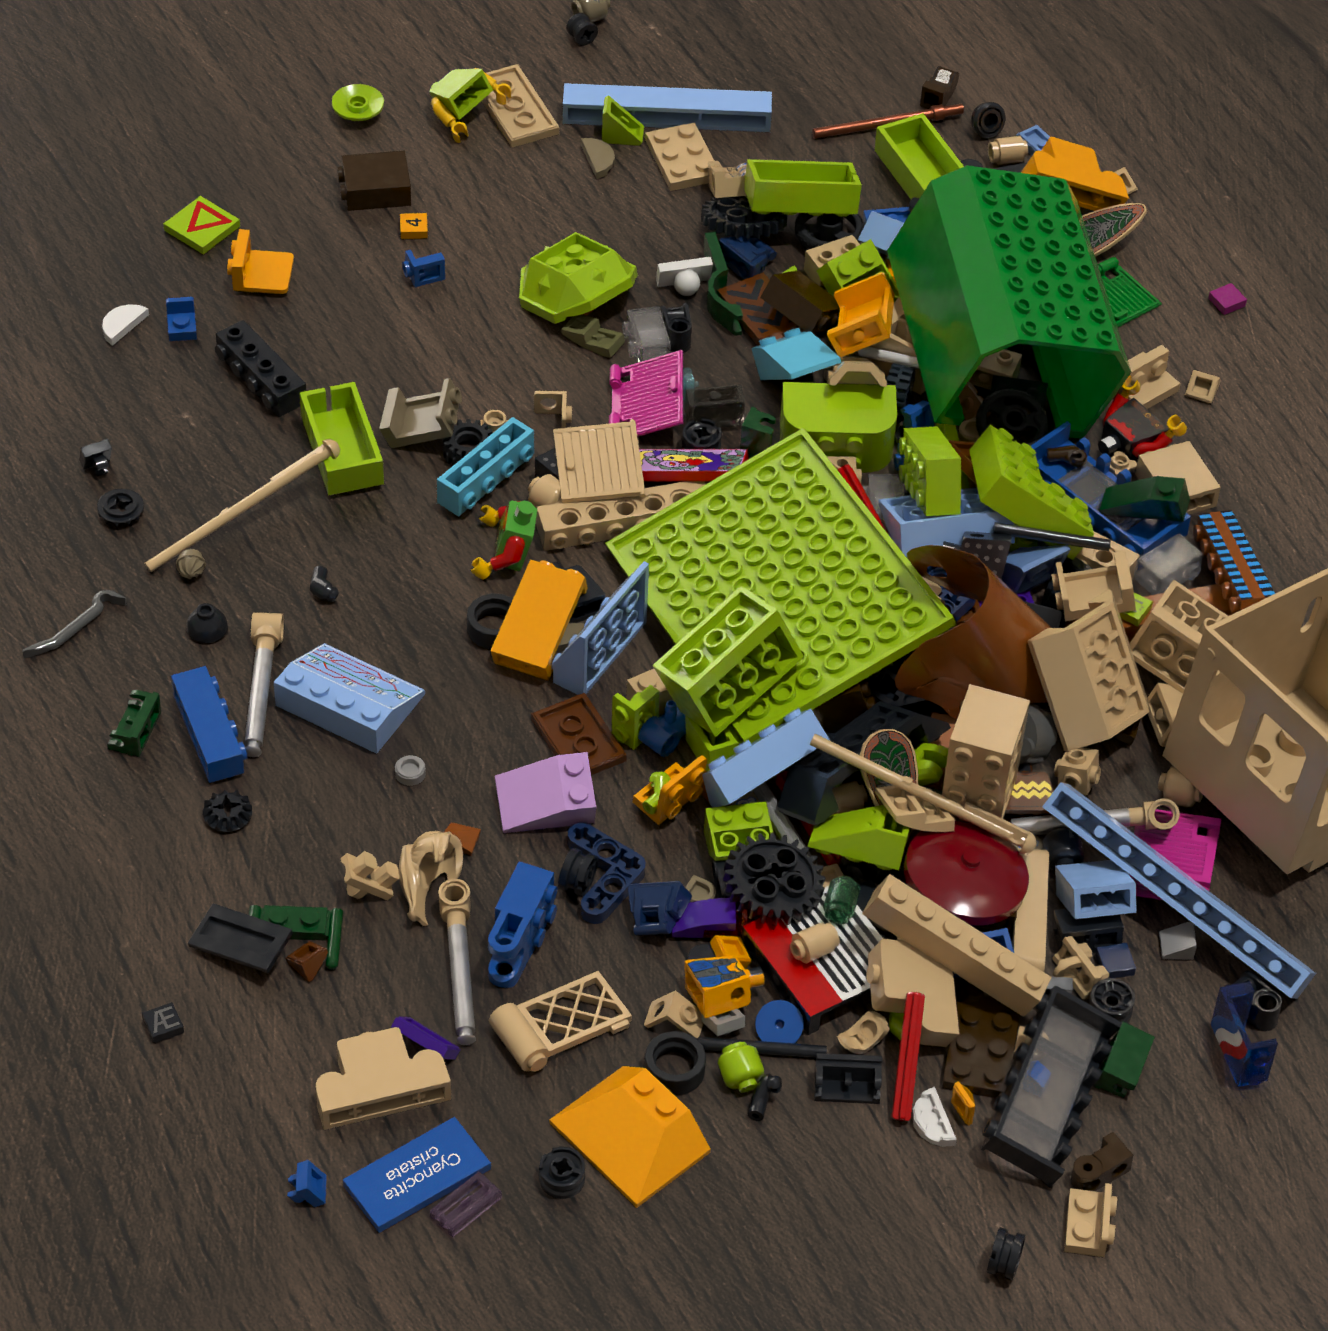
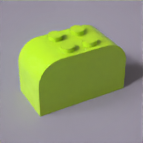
[780,382,897,473]

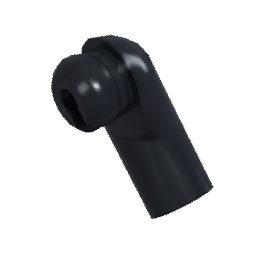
[310,566,339,602]

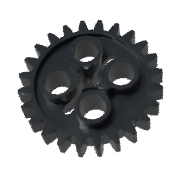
[701,196,788,239]
[722,833,826,926]

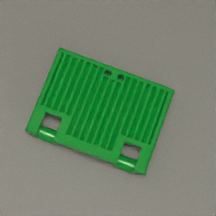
[1098,257,1162,327]

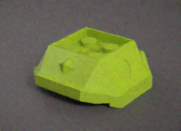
[519,232,638,324]

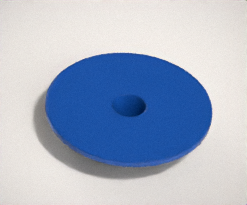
[755,1000,804,1043]

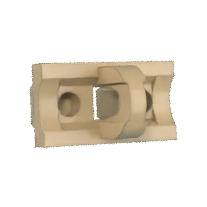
[341,851,399,900]
[1052,936,1109,1000]

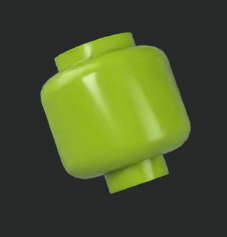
[718,1042,765,1093]

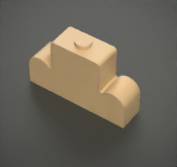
[866,937,959,1047]
[316,1027,451,1130]

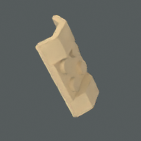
[823,356,887,387]

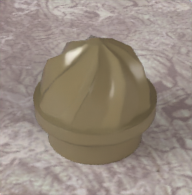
[176,549,206,579]

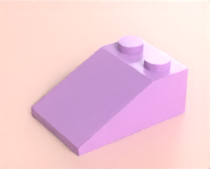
[495,752,596,833]

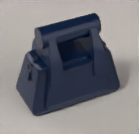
[719,236,777,280]
[628,881,692,936]

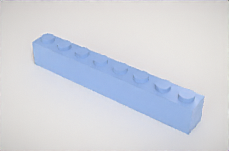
[563,83,772,132]

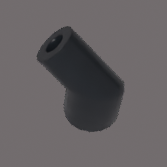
[748,1073,782,1121]

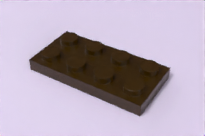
[942,977,1020,1098]

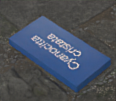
[343,1117,491,1233]

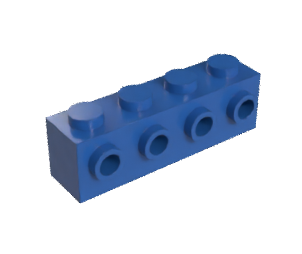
[171,666,248,783]

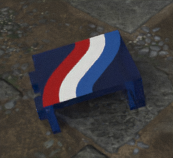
[1211,981,1278,1087]

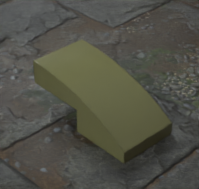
[561,315,625,358]

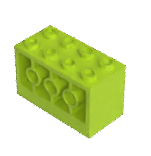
[652,585,804,737]

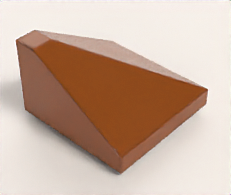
[444,822,481,855]

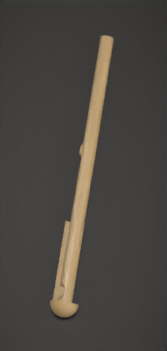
[145,439,340,572]
[810,734,1037,854]

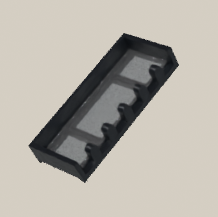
[981,985,1122,1188]

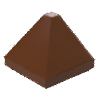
[285,941,328,982]

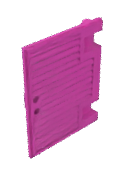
[609,350,683,437]
[1128,809,1221,900]

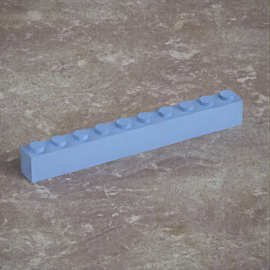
[1042,782,1316,999]

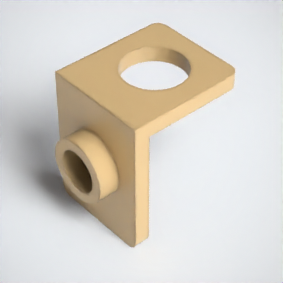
[534,391,572,428]
[644,990,704,1039]

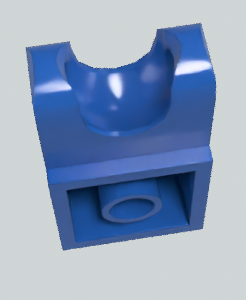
[488,861,558,988]

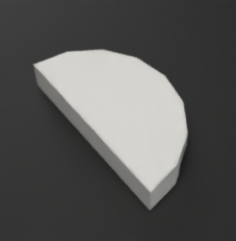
[102,304,149,346]
[912,1087,957,1147]

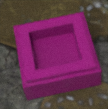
[1208,283,1247,315]

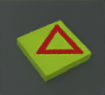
[163,196,240,254]

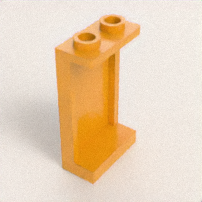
[827,272,895,358]
[491,559,588,681]

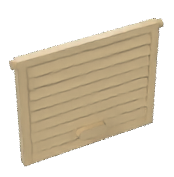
[553,419,645,503]

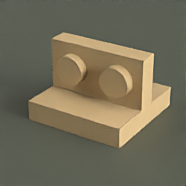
[1116,345,1181,409]

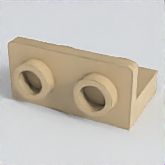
[1064,1183,1117,1257]

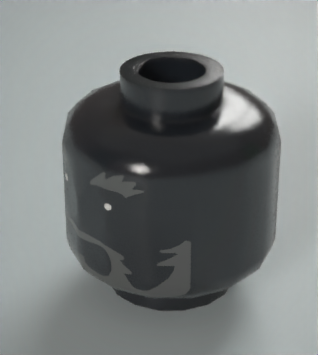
[1042,827,1084,872]

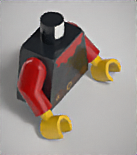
[1098,375,1187,460]

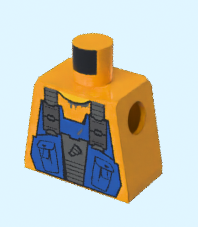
[684,955,764,1018]

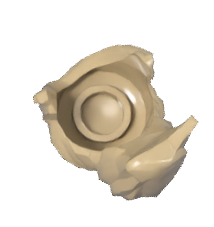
[398,831,463,926]

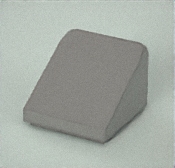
[1159,922,1196,960]

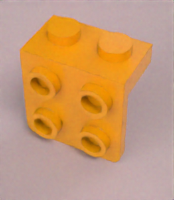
[227,229,294,294]
[632,755,707,825]

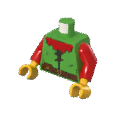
[471,500,537,580]

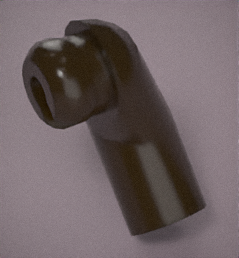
[1046,445,1087,468]

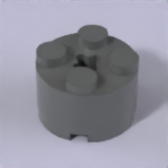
[1019,704,1057,765]

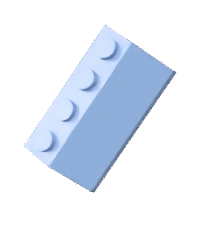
[702,708,830,808]

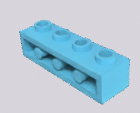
[437,417,535,517]

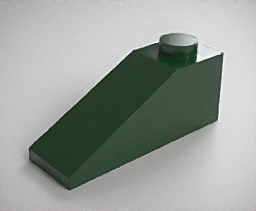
[1099,476,1190,522]

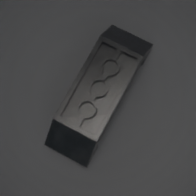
[777,701,951,826]

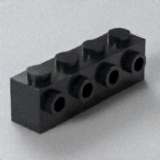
[215,320,307,417]

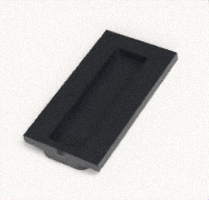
[188,903,293,973]

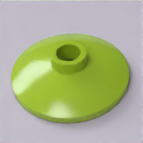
[332,84,384,121]

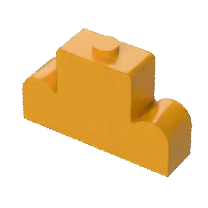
[1021,137,1129,211]

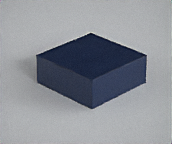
[1095,943,1136,978]

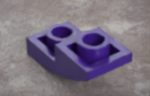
[672,898,736,938]

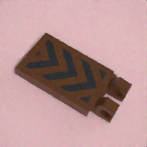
[717,272,806,346]

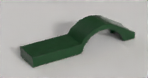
[704,232,743,336]

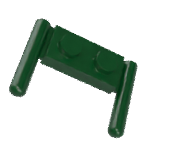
[248,905,343,970]

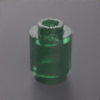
[823,876,861,924]

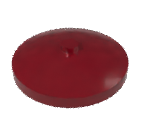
[904,821,1029,926]

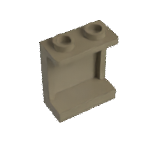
[379,378,462,448]

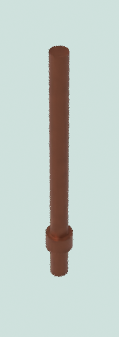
[812,104,964,139]

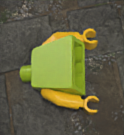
[429,68,511,143]

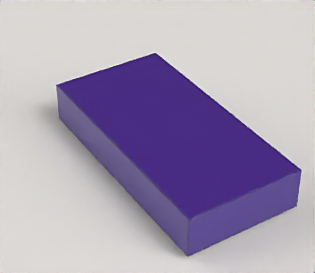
[391,1016,460,1060]

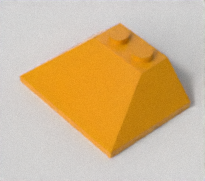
[549,1066,711,1208]

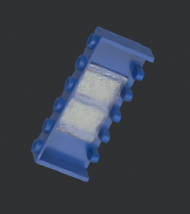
[1031,421,1191,570]

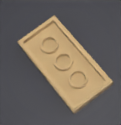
[482,64,560,148]

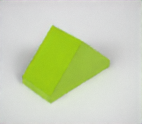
[602,95,644,146]

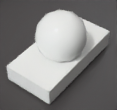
[656,257,713,296]

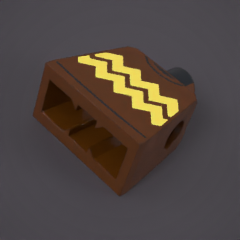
[1003,763,1054,822]

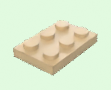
[645,122,714,191]

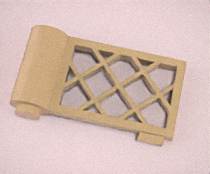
[489,971,632,1072]

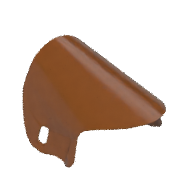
[895,545,1051,719]

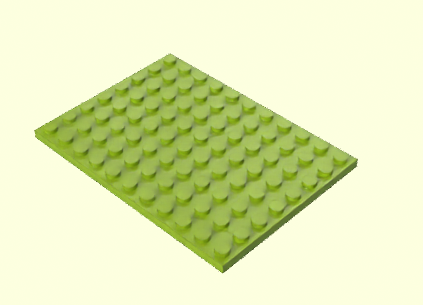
[605,427,957,743]

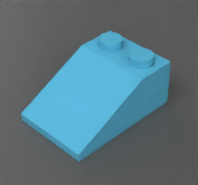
[751,328,842,380]

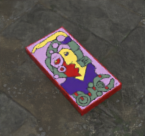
[639,449,748,481]

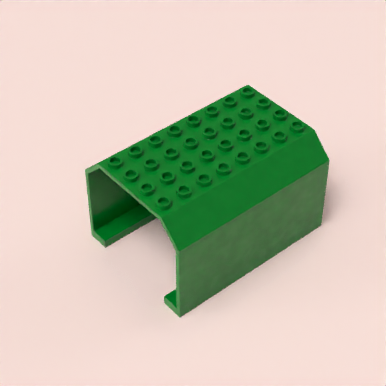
[887,165,1132,439]

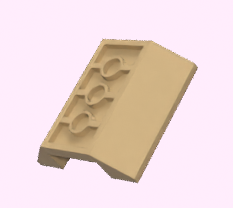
[1027,590,1149,751]

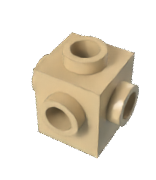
[1054,747,1101,795]

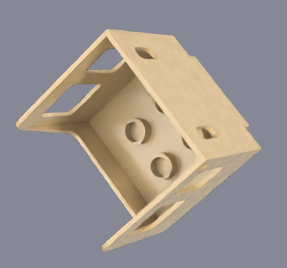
[1162,568,1328,874]

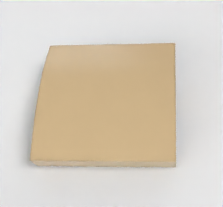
[875,785,955,832]

